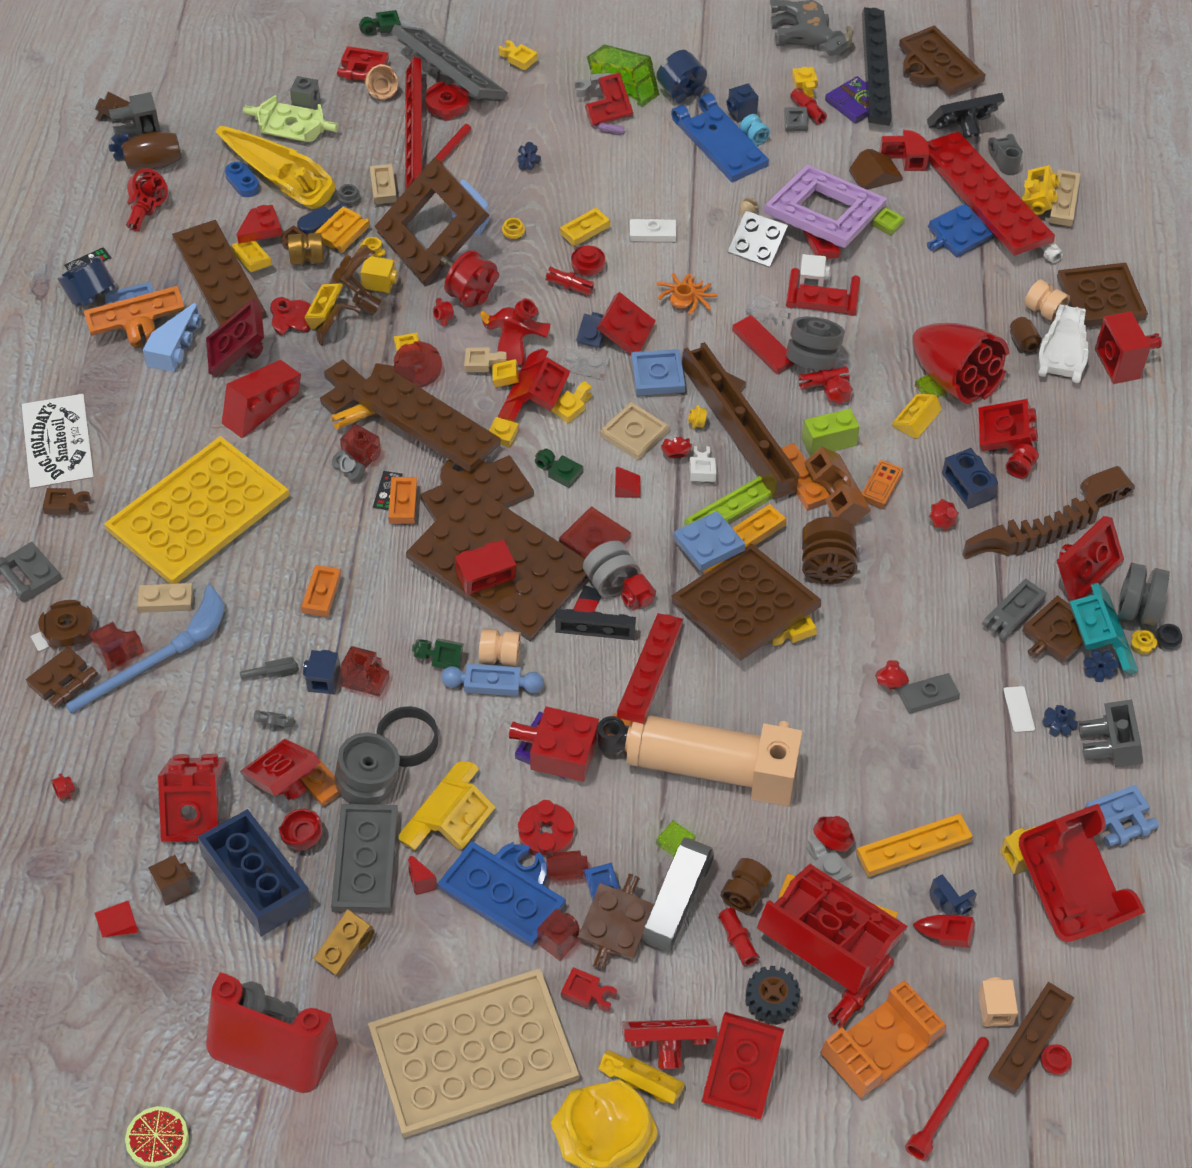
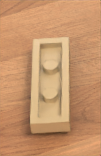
[1049,170,1080,227]

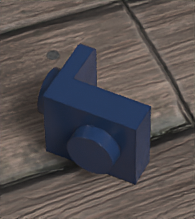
[576,312,604,349]
[929,874,977,916]

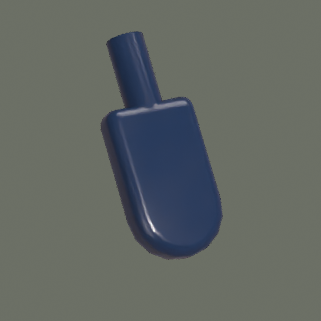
[297,202,347,235]

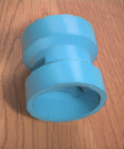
[740,114,771,145]

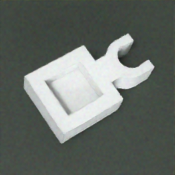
[689,446,716,482]

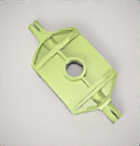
[243,95,338,142]

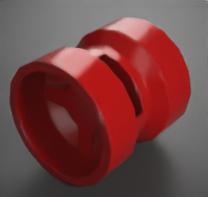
[1006,443,1039,479]

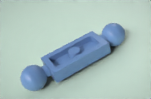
[441,664,544,696]

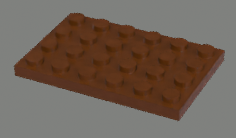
[406,484,588,642]

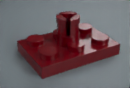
[206,298,264,377]

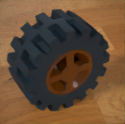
[745,966,800,1025]

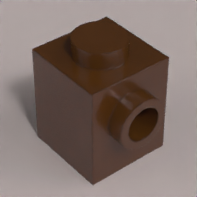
[148,855,192,906]

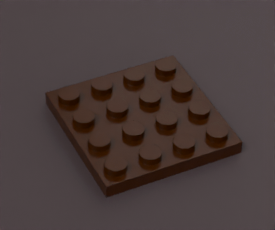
[671,543,821,661]

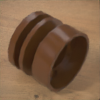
[802,516,858,585]

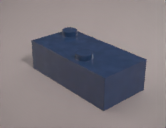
[198,809,311,936]

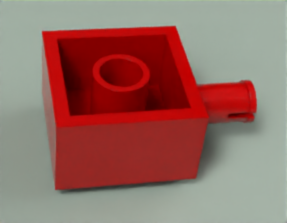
[509,706,599,782]

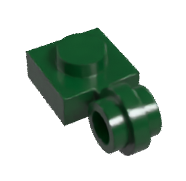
[359,10,401,35]
[534,448,583,488]
[412,638,464,669]

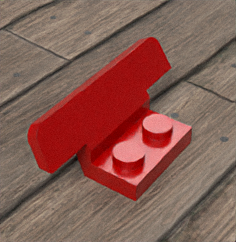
[498,348,571,421]

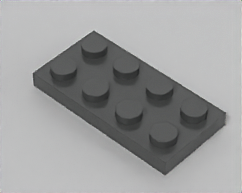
[331,804,398,913]

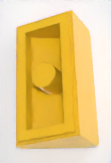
[305,284,343,330]
[892,394,942,439]

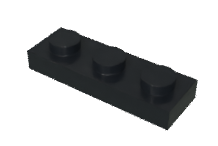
[555,609,636,641]

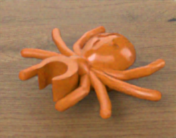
[656,273,717,315]

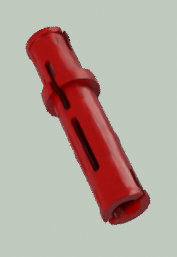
[828,954,894,1028]

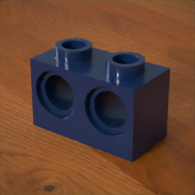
[942,448,998,509]

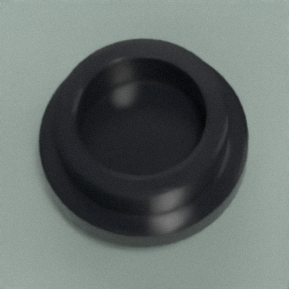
[1155,624,1182,649]

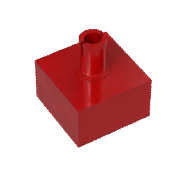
[1095,311,1162,384]

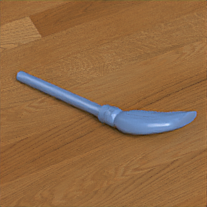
[66,584,225,713]

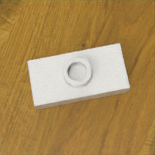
[630,219,676,242]

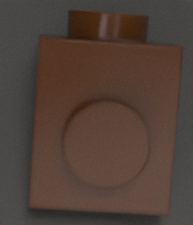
[94,92,130,124]

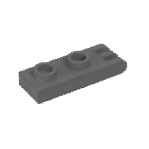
[982,578,1047,640]

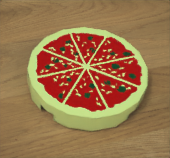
[125,1106,189,1168]

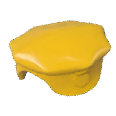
[550,1080,658,1168]

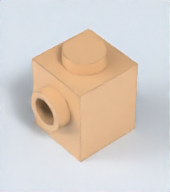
[978,977,1018,1027]

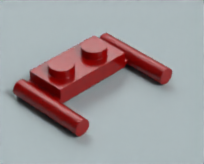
[786,268,861,316]

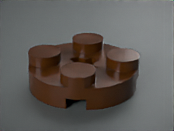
[38,600,94,648]

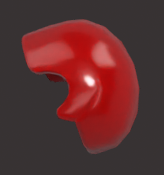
[279,808,323,851]

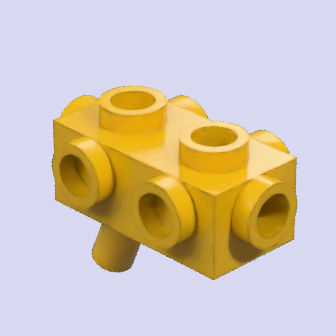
[1022,165,1060,215]

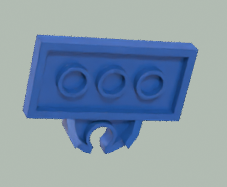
[437,841,566,948]

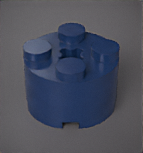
[656,49,707,104]
[57,256,116,307]

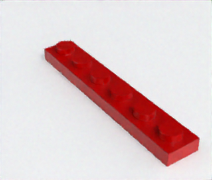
[617,613,683,724]

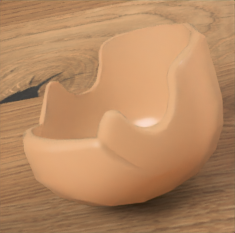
[365,64,398,100]

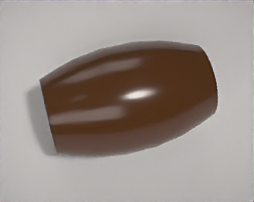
[122,132,182,170]

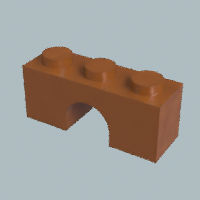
[804,446,871,525]

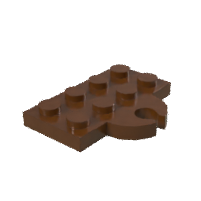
[899,25,986,96]
[420,455,534,521]

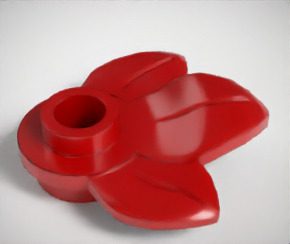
[270,297,311,335]

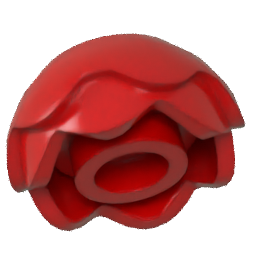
[661,437,692,459]

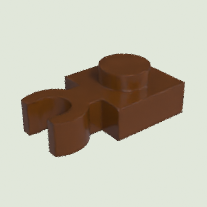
[43,488,91,515]

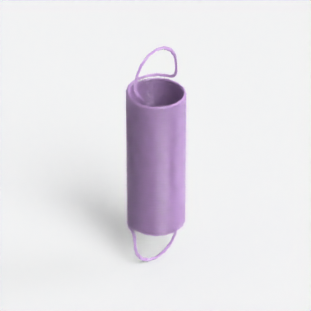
[593,123,630,135]

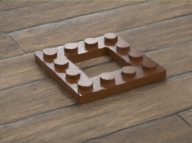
[375,157,490,285]

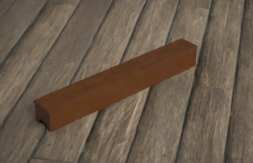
[682,342,800,499]

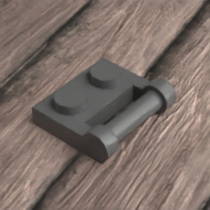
[0,542,62,602]

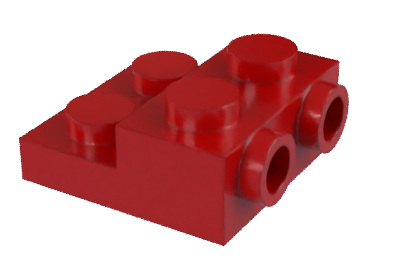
[978,399,1038,453]

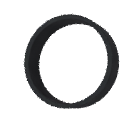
[376,706,438,767]

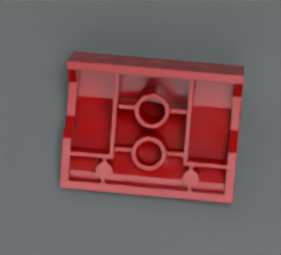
[757,864,908,994]

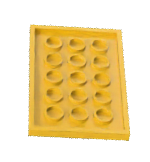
[104,436,290,584]

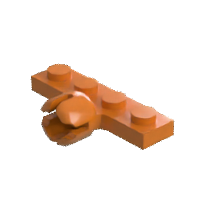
[83,286,185,348]

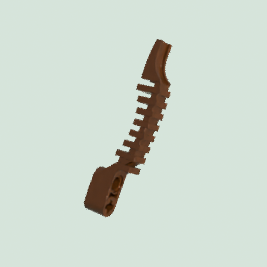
[962,466,1135,559]

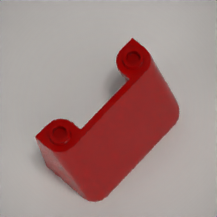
[1019,803,1145,942]
[206,972,338,1093]

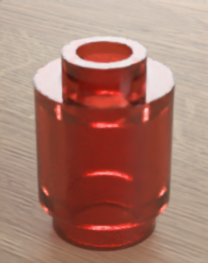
[546,850,588,882]

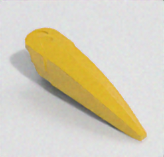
[215,126,336,209]

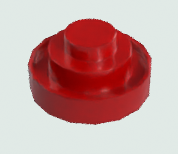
[571,245,605,276]
[813,816,855,852]

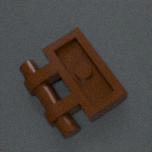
[26,647,98,708]

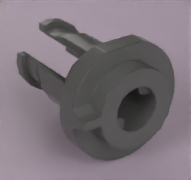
[239,981,296,1020]

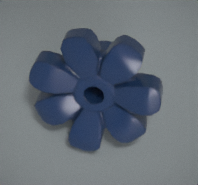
[108,132,133,162]
[517,142,541,170]
[1083,650,1119,682]
[1042,705,1078,736]

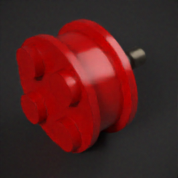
[440,250,500,308]

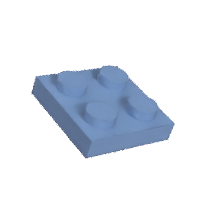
[631,349,685,396]
[673,511,745,572]

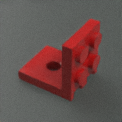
[158,754,226,842]

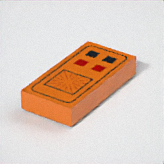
[862,460,904,509]

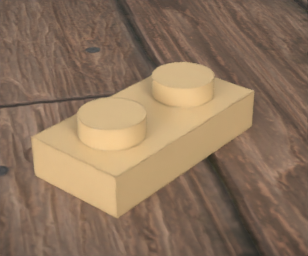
[370,164,397,204]
[137,583,194,613]

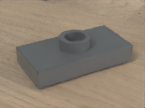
[898,673,960,714]

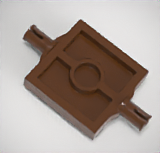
[1022,595,1084,663]
[578,874,654,971]

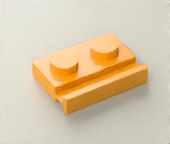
[315,206,370,253]

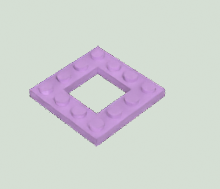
[763,164,887,248]

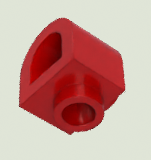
[621,574,656,611]

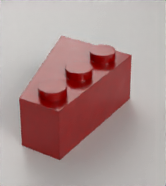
[222,359,301,438]

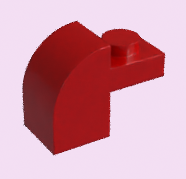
[879,130,929,171]

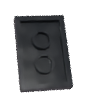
[927,92,1005,139]

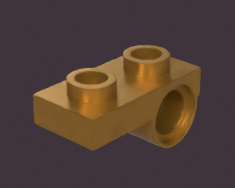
[313,909,375,977]

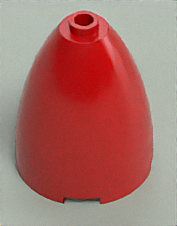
[912,323,1009,405]

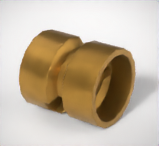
[288,233,324,265]

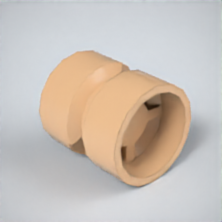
[1024,279,1070,322]
[479,628,521,667]

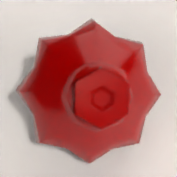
[824,375,853,406]
[929,499,959,531]
[875,660,909,690]

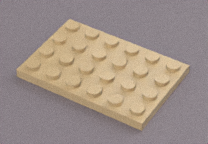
[368,968,579,1138]

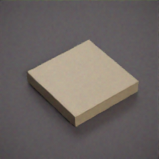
[600,402,669,461]

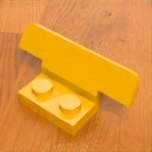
[398,761,495,850]

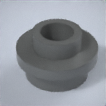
[337,184,360,205]

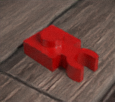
[561,967,617,1012]

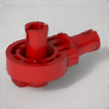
[126,168,168,231]

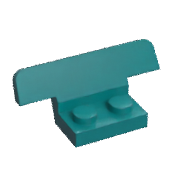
[1070,583,1138,675]

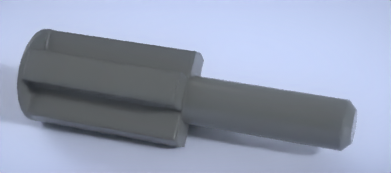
[240,656,296,679]

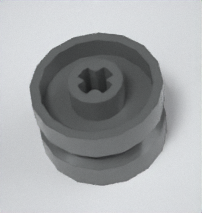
[786,316,845,370]
[1117,562,1170,627]
[334,732,400,805]

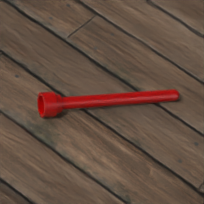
[905,1037,989,1161]

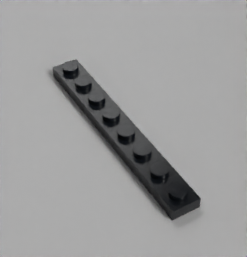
[862,7,892,126]

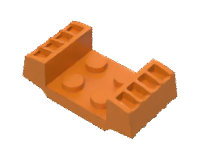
[820,980,946,1099]

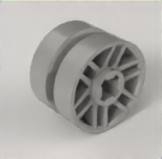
[583,541,641,598]

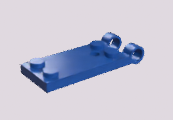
[671,93,769,183]

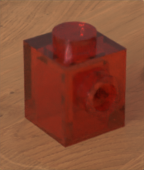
[340,423,381,468]
[537,908,579,961]

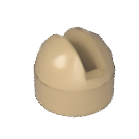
[740,198,758,216]

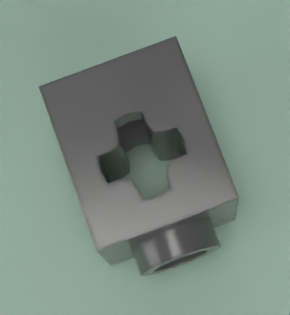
[290,76,321,110]

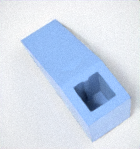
[143,303,202,372]

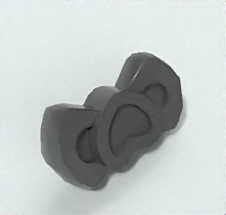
[332,450,365,482]
[254,710,295,731]

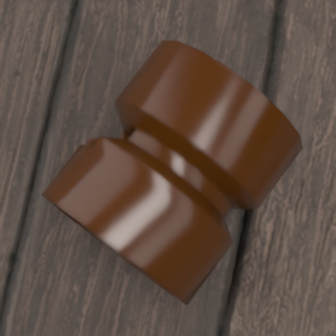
[720,858,772,913]

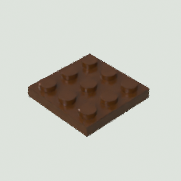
[1057,262,1148,327]

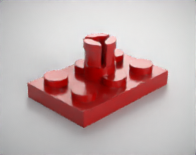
[1056,516,1124,602]
[240,738,321,800]
[701,1012,784,1119]
[622,1018,717,1069]

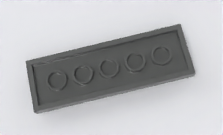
[391,25,508,101]

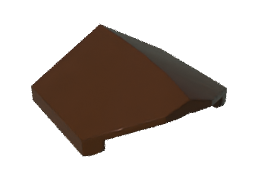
[849,149,903,190]

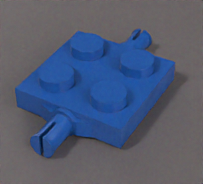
[927,203,994,258]

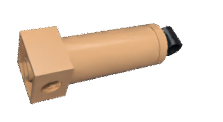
[598,715,802,806]

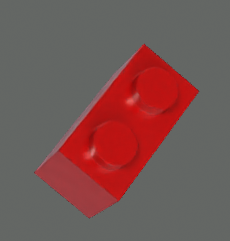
[455,540,516,595]

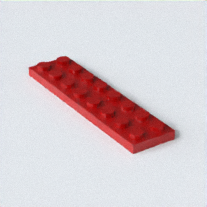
[927,131,1055,256]

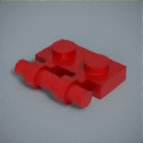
[337,46,389,83]

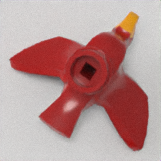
[480,298,551,366]

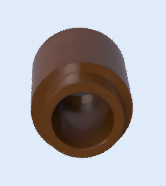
[1010,317,1042,352]

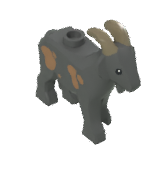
[770,0,853,56]

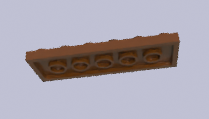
[172,219,267,326]
[352,365,501,472]

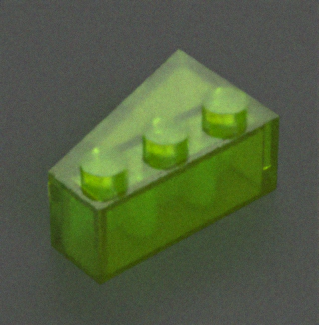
[587,44,660,108]

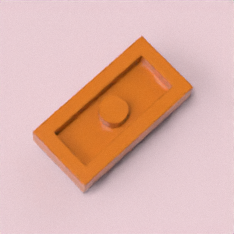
[388,477,417,524]
[301,565,341,617]

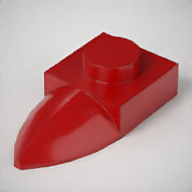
[913,914,975,948]

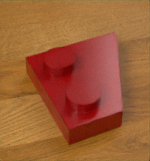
[236,205,282,244]

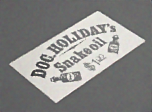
[22,394,94,488]

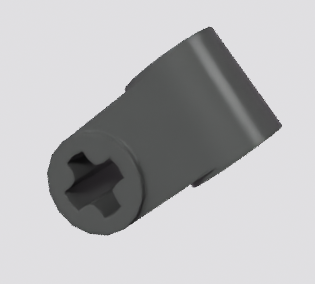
[988,134,1023,175]

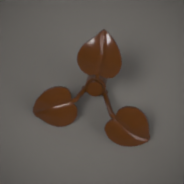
[316,245,381,346]

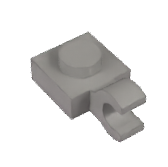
[575,73,612,97]
[806,836,852,883]

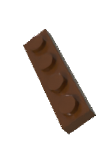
[988,982,1075,1095]

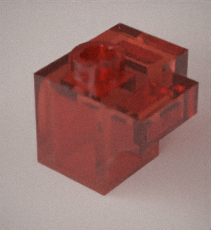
[89,622,144,671]
[341,646,389,697]

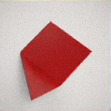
[95,901,139,937]

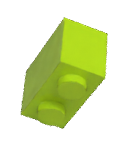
[801,408,860,457]

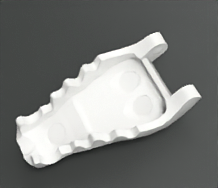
[1038,304,1089,383]

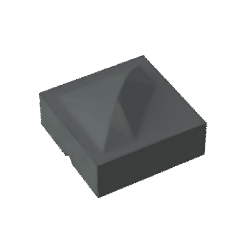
[784,107,808,131]

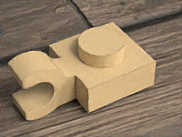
[464,347,507,372]

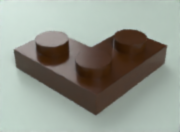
[320,359,366,415]

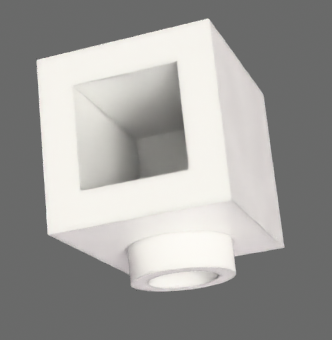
[799,254,830,288]

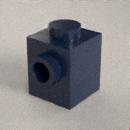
[726,83,759,123]
[303,650,341,694]

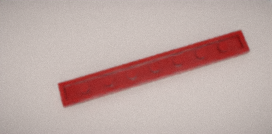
[405,56,422,191]

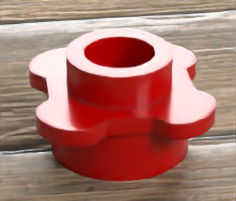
[433,298,454,326]

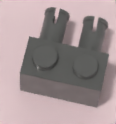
[109,92,161,138]
[1078,699,1143,767]

